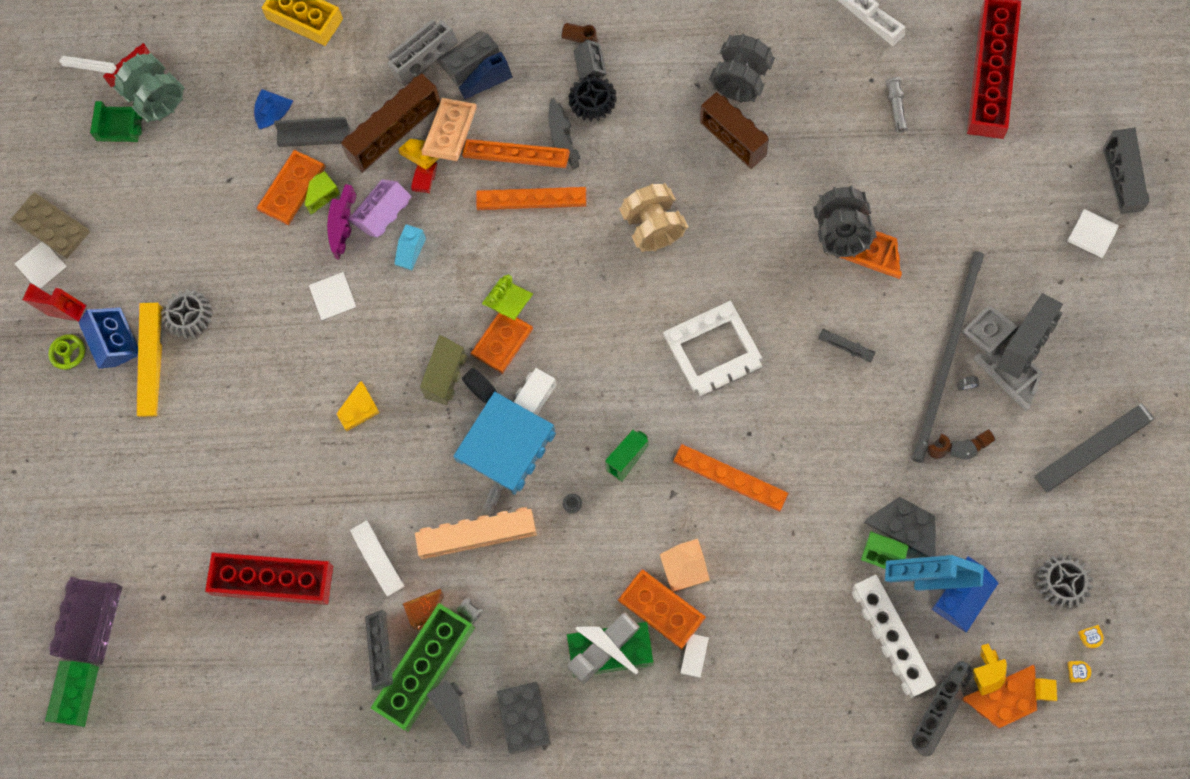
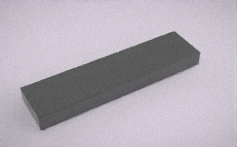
[365,610,393,691]

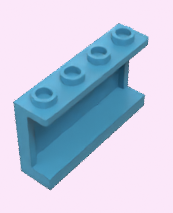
[885,555,984,591]

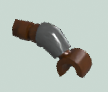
[927,429,995,460]

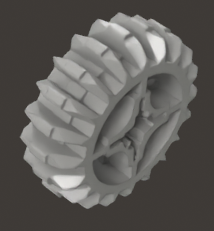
[161,289,213,339]
[1037,554,1094,610]

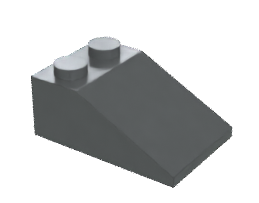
[427,680,471,749]

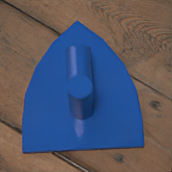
[254,89,293,130]

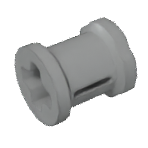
[456,598,483,624]

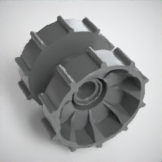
[709,34,775,103]
[813,185,877,259]

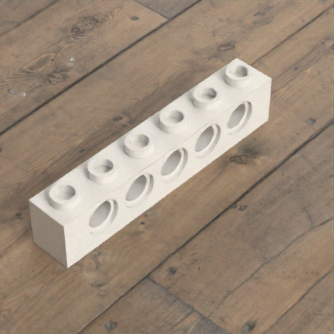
[852,575,936,698]

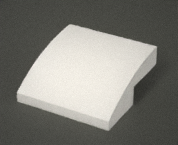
[1068,209,1119,258]

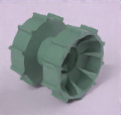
[113,53,185,123]

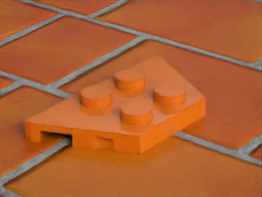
[839,231,902,279]
[962,664,1037,729]

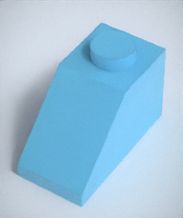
[394,224,426,271]

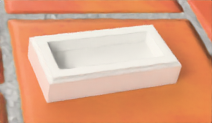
[680,634,709,678]

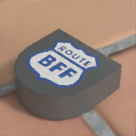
[957,376,980,391]

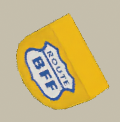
[1078,625,1104,649]
[1067,661,1091,683]

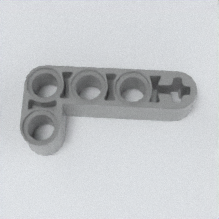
[567,612,640,684]

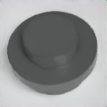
[563,494,582,514]

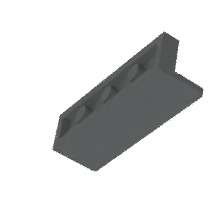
[274,117,350,147]

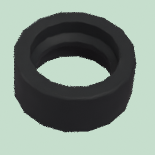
[462,368,497,404]

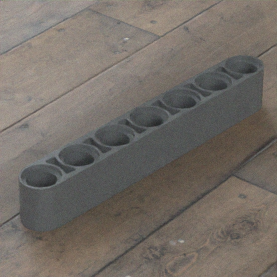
[1034,403,1155,493]

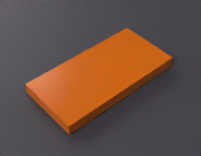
[257,150,326,226]
[618,569,706,650]

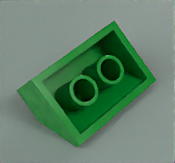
[45,661,99,727]

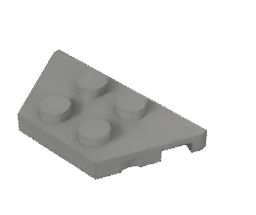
[973,348,1043,412]

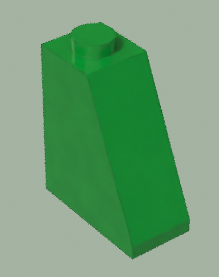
[605,430,649,482]

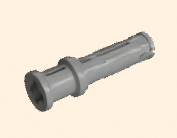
[886,77,908,133]

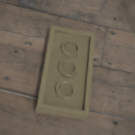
[11,192,90,259]

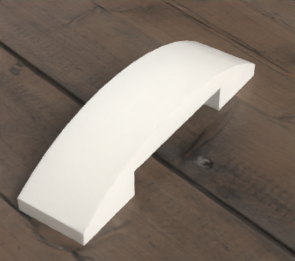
[350,520,405,597]

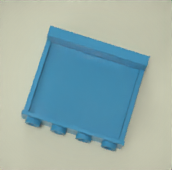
[453,391,556,495]

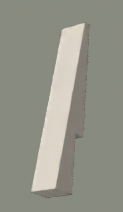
[838,0,905,46]

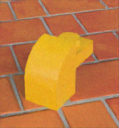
[973,643,1007,696]

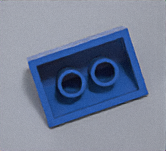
[78,307,138,369]
[931,556,999,633]

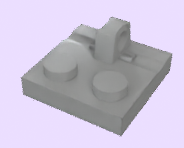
[962,305,1018,356]

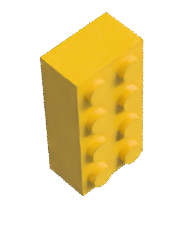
[261,0,343,46]

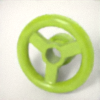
[48,334,85,370]

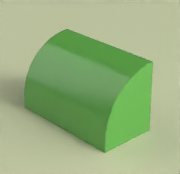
[861,531,909,569]

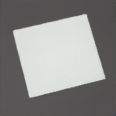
[15,242,67,288]
[309,272,356,320]

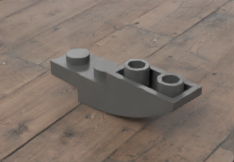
[549,98,581,170]

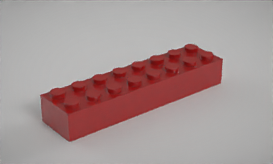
[967,0,1022,139]

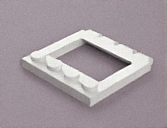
[663,300,762,396]

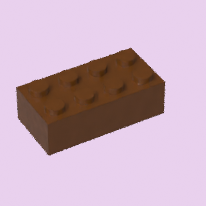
[700,92,769,169]

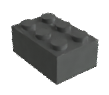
[497,682,551,754]

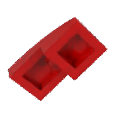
[411,162,438,194]

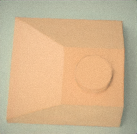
[660,539,710,592]

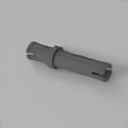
[818,328,876,363]

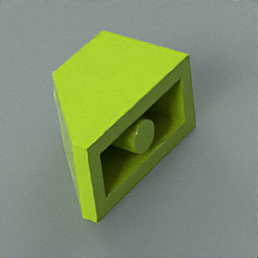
[305,171,340,214]

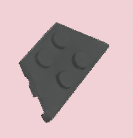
[864,497,936,557]

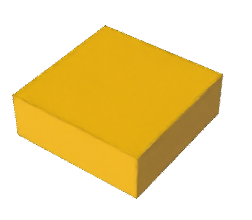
[1035,678,1057,702]

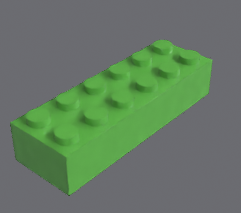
[371,603,475,732]

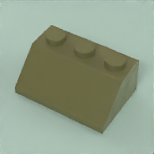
[420,335,467,405]

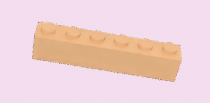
[415,507,537,559]

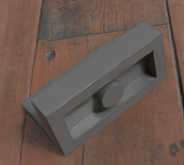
[574,40,607,80]

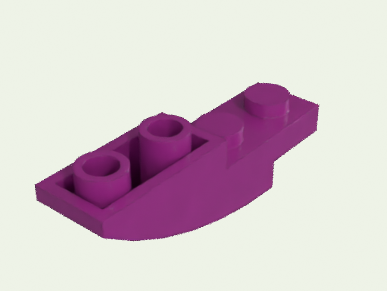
[327,184,356,260]

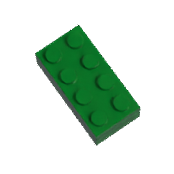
[567,622,654,678]

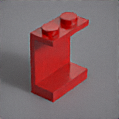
[22,283,87,322]

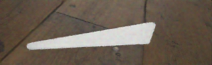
[576,627,638,674]

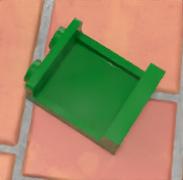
[90,101,144,142]

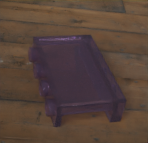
[49,577,123,665]

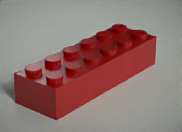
[205,552,334,605]

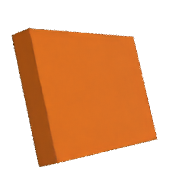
[470,313,533,374]

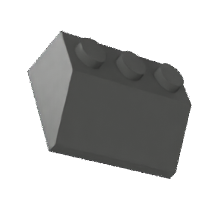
[437,31,499,86]

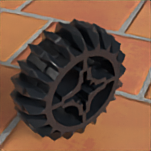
[568,74,617,122]

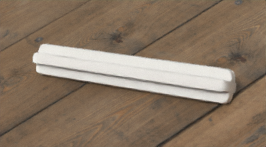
[59,55,117,74]

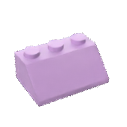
[348,179,412,237]

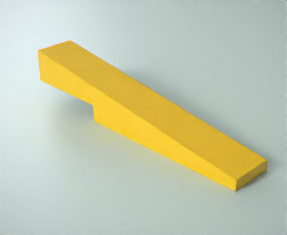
[137,303,163,417]

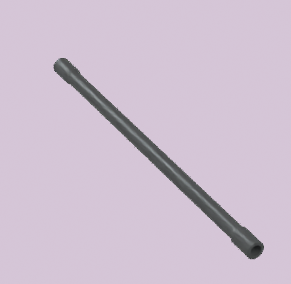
[912,251,984,463]

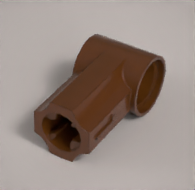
[562,23,598,43]

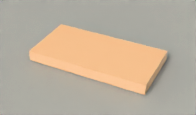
[422,98,477,161]

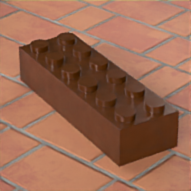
[341,73,441,173]

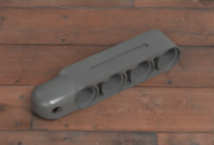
[911,661,971,757]

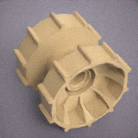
[619,183,689,252]

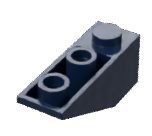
[458,51,513,100]

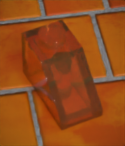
[403,589,444,630]

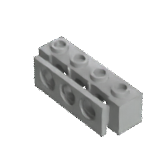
[387,19,458,86]

